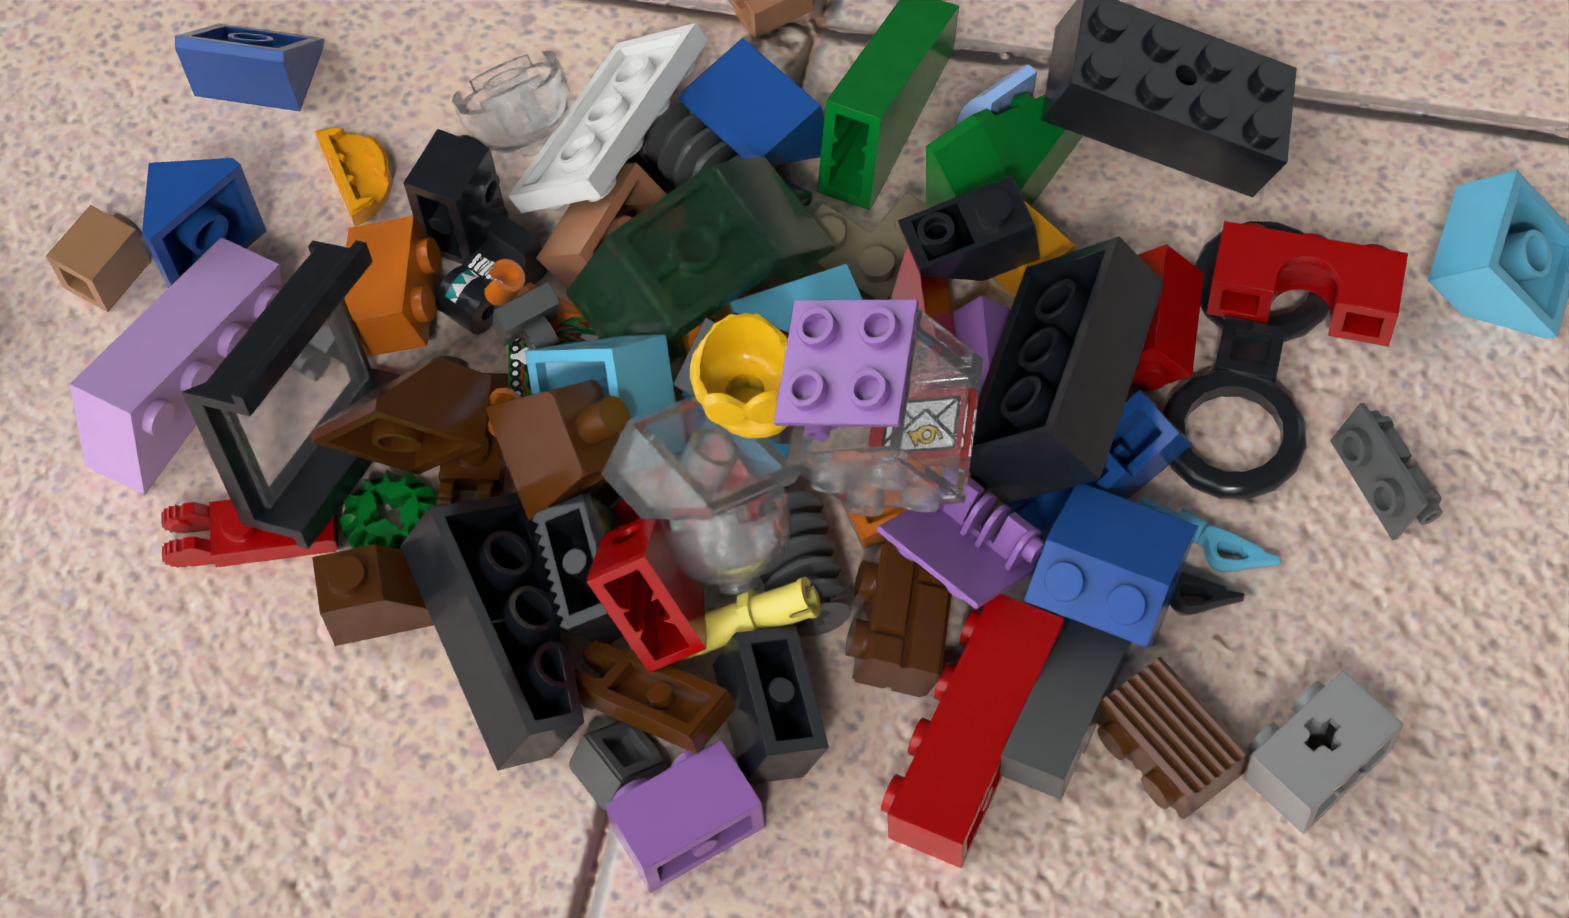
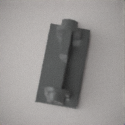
[1330,403,1443,540]

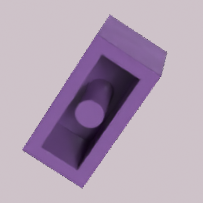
[605,740,765,893]

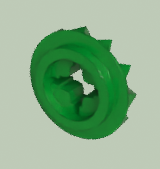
[340,469,437,550]

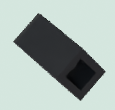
[898,175,1040,281]

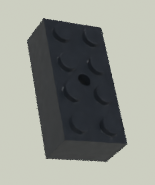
[1041,0,1297,198]
[956,236,1164,504]

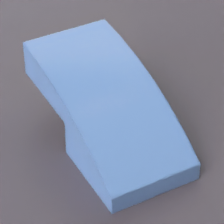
[955,64,1037,126]

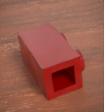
[1131,244,1204,391]

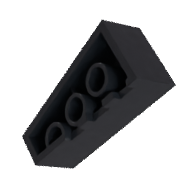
[400,492,584,771]

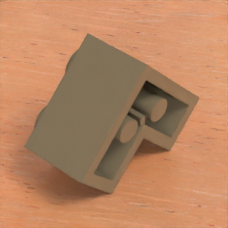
[786,192,931,300]

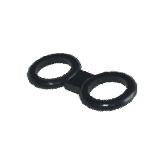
[1163,221,1329,500]

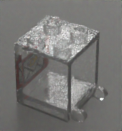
[787,309,984,516]

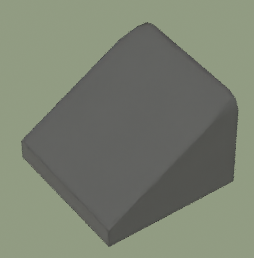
[569,721,669,810]

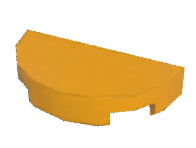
[314,127,393,227]

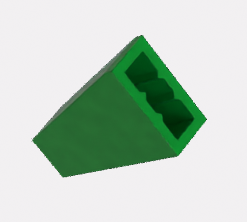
[817,0,960,210]

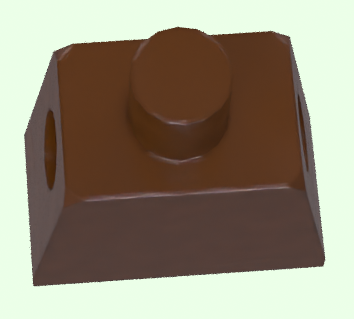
[485,379,630,520]

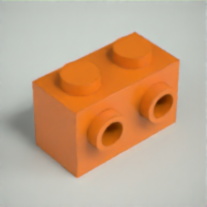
[344,216,441,357]

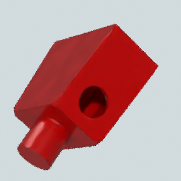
[587,513,707,673]

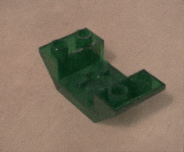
[566,155,835,365]

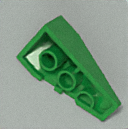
[926,92,1083,207]

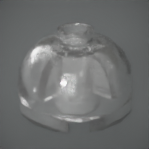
[452,51,571,157]
[658,483,791,594]

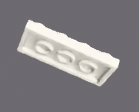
[508,23,709,213]

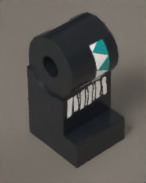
[435,213,548,335]

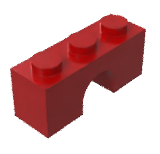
[1206,221,1408,347]

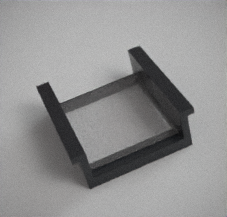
[181,240,400,549]

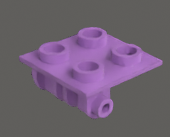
[774,299,919,440]
[876,467,1045,609]

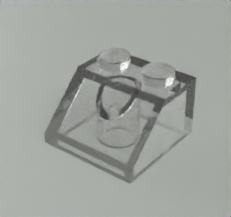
[601,395,800,520]

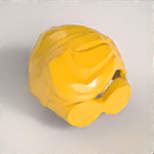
[690,313,788,438]

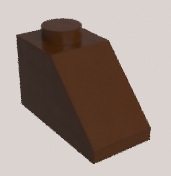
[312,544,434,646]

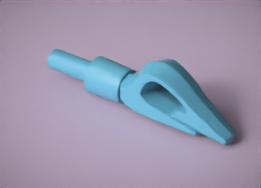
[1139,496,1282,573]

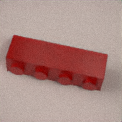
[881,594,1064,869]

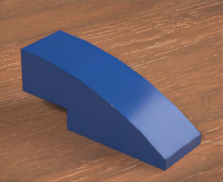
[1006,390,1192,542]

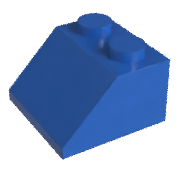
[1024,484,1199,647]

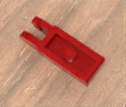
[161,499,339,568]

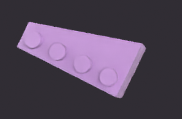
[70,237,282,495]

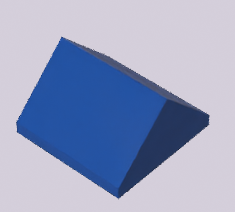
[175,23,324,111]
[678,38,824,169]
[142,158,267,288]

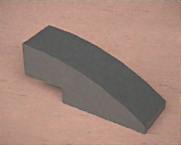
[1000,619,1132,800]

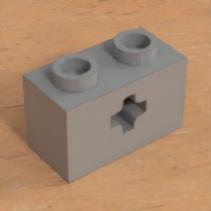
[1244,670,1403,834]

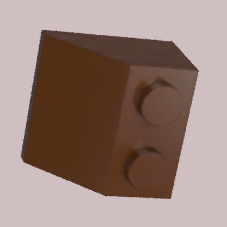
[311,356,492,475]

